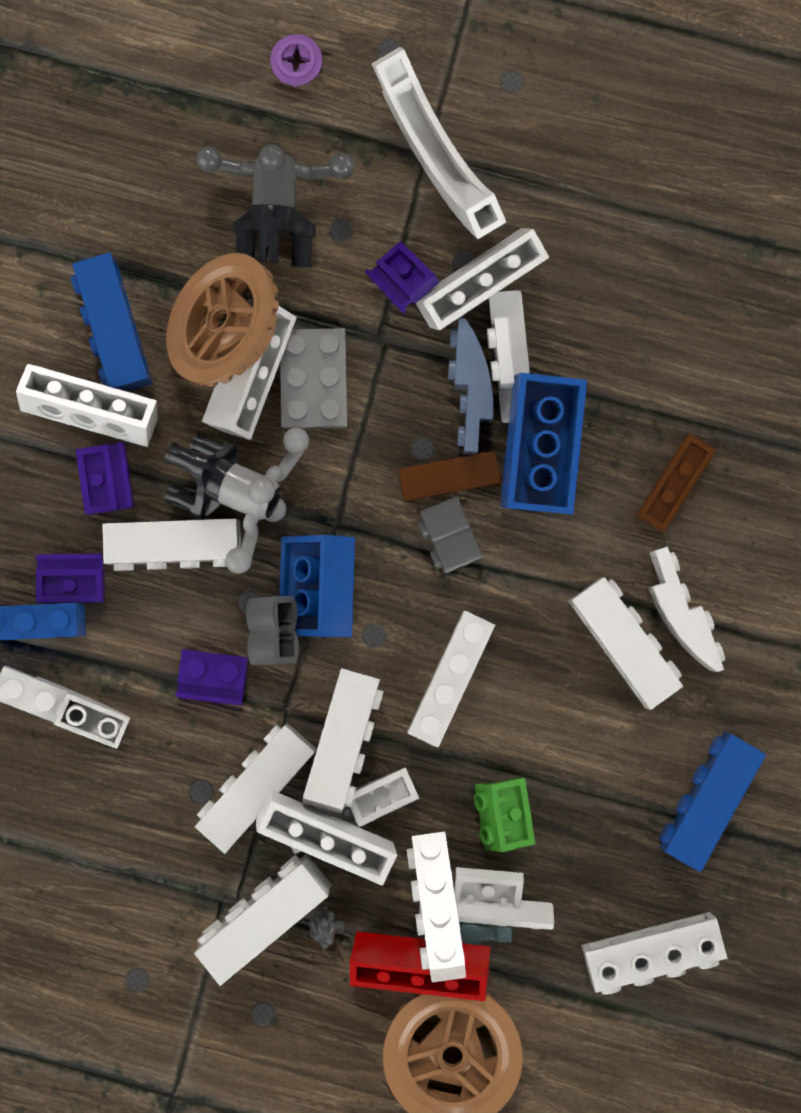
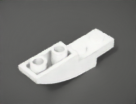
[648,547,725,672]
[0,665,130,749]

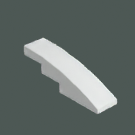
[291,768,419,854]

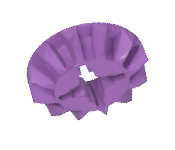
[270,34,323,88]

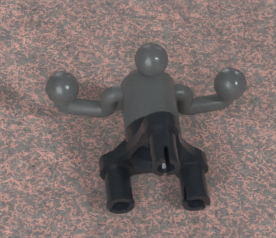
[196,144,355,268]

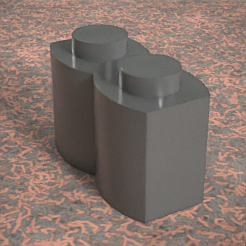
[417,496,483,574]
[246,596,299,665]

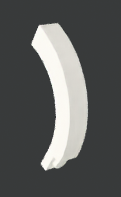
[371,47,506,239]

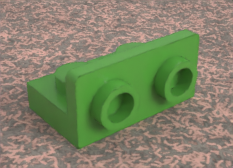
[474,777,535,852]

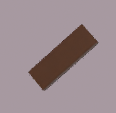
[635,433,717,534]
[398,451,501,502]

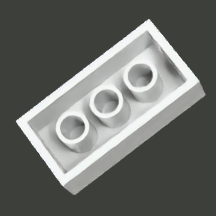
[194,853,331,986]

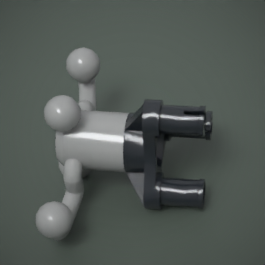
[165,427,309,574]

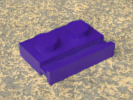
[365,241,440,313]
[75,442,135,515]
[36,554,105,603]
[176,649,249,705]

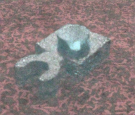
[459,922,512,945]

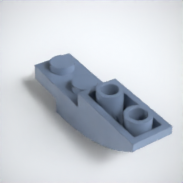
[448,318,493,455]

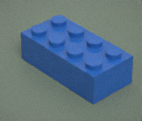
[500,373,587,515]

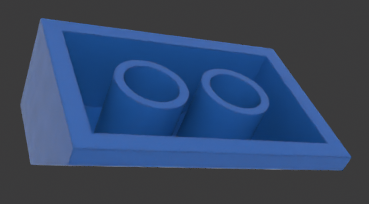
[279,535,355,637]

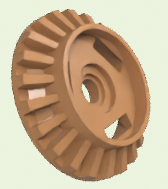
[166,253,279,387]
[383,994,523,1113]

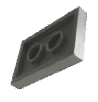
[280,328,348,429]

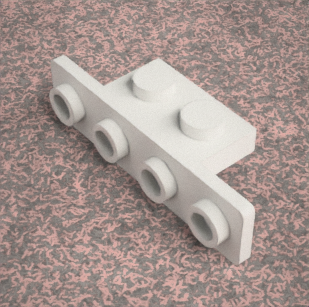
[487,290,530,423]
[419,867,554,930]

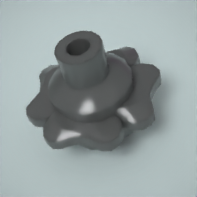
[309,906,345,949]

